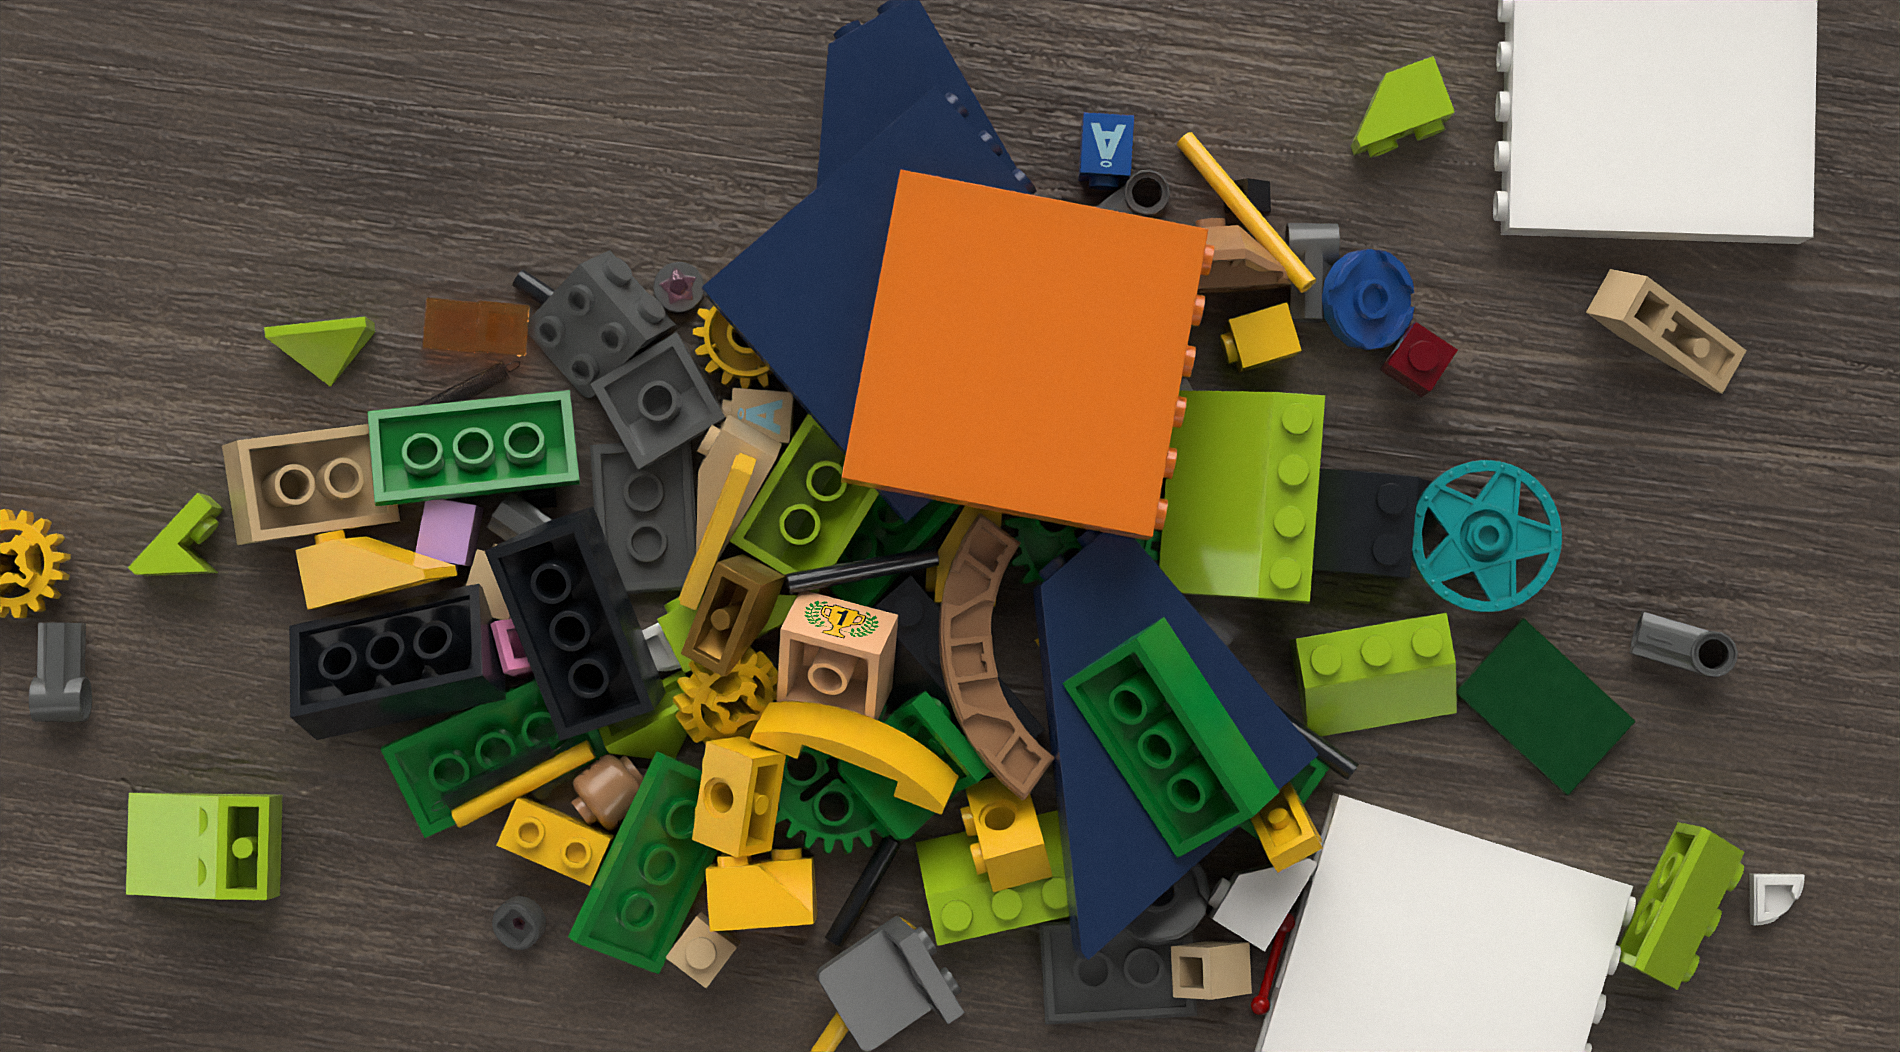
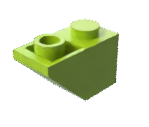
[1350,56,1455,158]

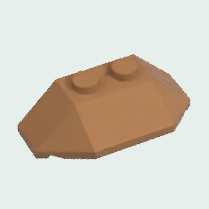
[1170,218,1292,294]

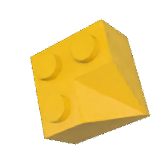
[706,848,818,932]

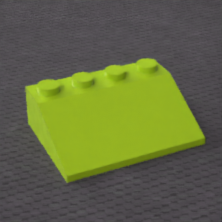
[1159,390,1325,604]

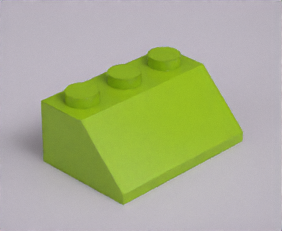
[730,414,879,593]
[1289,613,1457,736]
[915,810,1069,946]
[1618,822,1745,990]

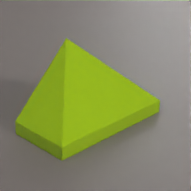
[264,317,375,387]
[598,670,687,759]

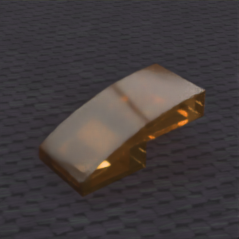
[421,297,530,356]

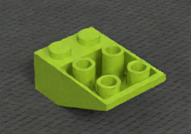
[126,793,283,900]

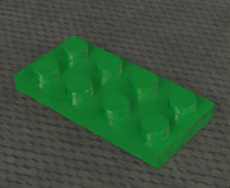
[568,751,718,974]

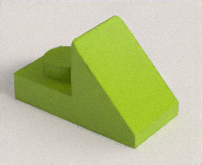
[128,493,224,576]

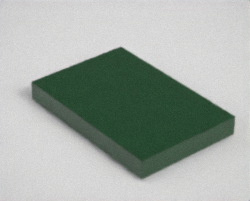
[1456,618,1636,795]

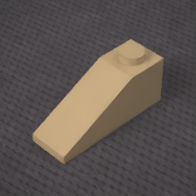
[1586,269,1747,394]
[696,414,782,569]

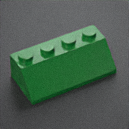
[1062,617,1279,858]

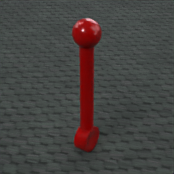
[1251,913,1295,1015]

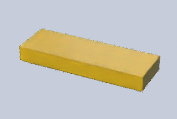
[678,453,756,610]

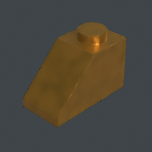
[681,554,785,677]

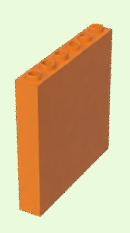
[841,169,1214,540]

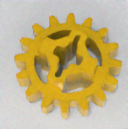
[0,509,71,619]
[673,646,778,745]

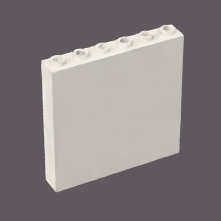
[1493,0,1818,244]
[1255,793,1636,1052]

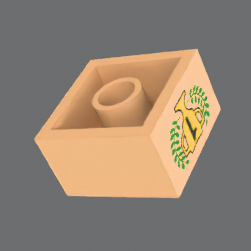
[777,591,898,720]

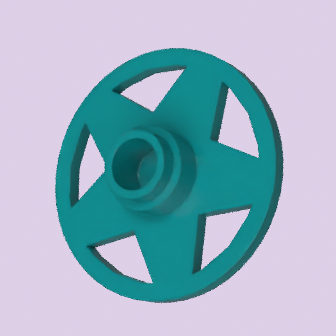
[1412,460,1562,612]

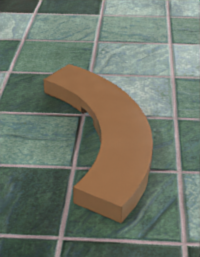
[938,513,1055,801]

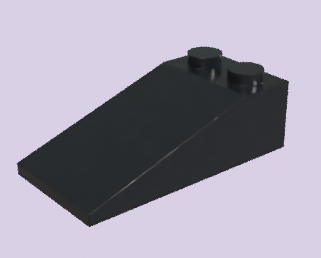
[1312,468,1419,580]

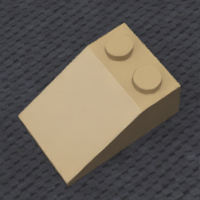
[222,424,400,545]

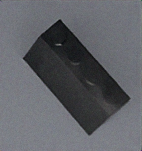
[485,506,666,741]
[874,575,1045,794]
[289,583,506,740]

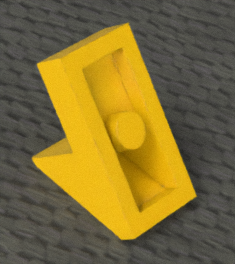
[1250,781,1323,873]

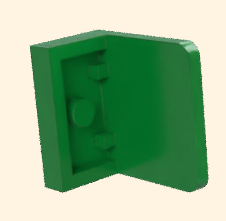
[838,691,990,841]

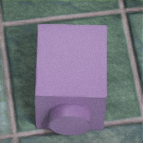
[416,499,484,571]

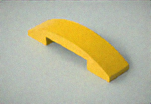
[750,701,958,815]

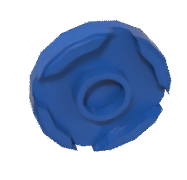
[1322,249,1415,350]

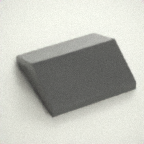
[590,332,727,471]

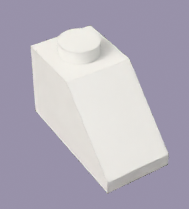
[1208,857,1318,951]

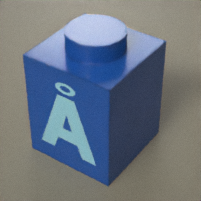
[1078,112,1134,191]

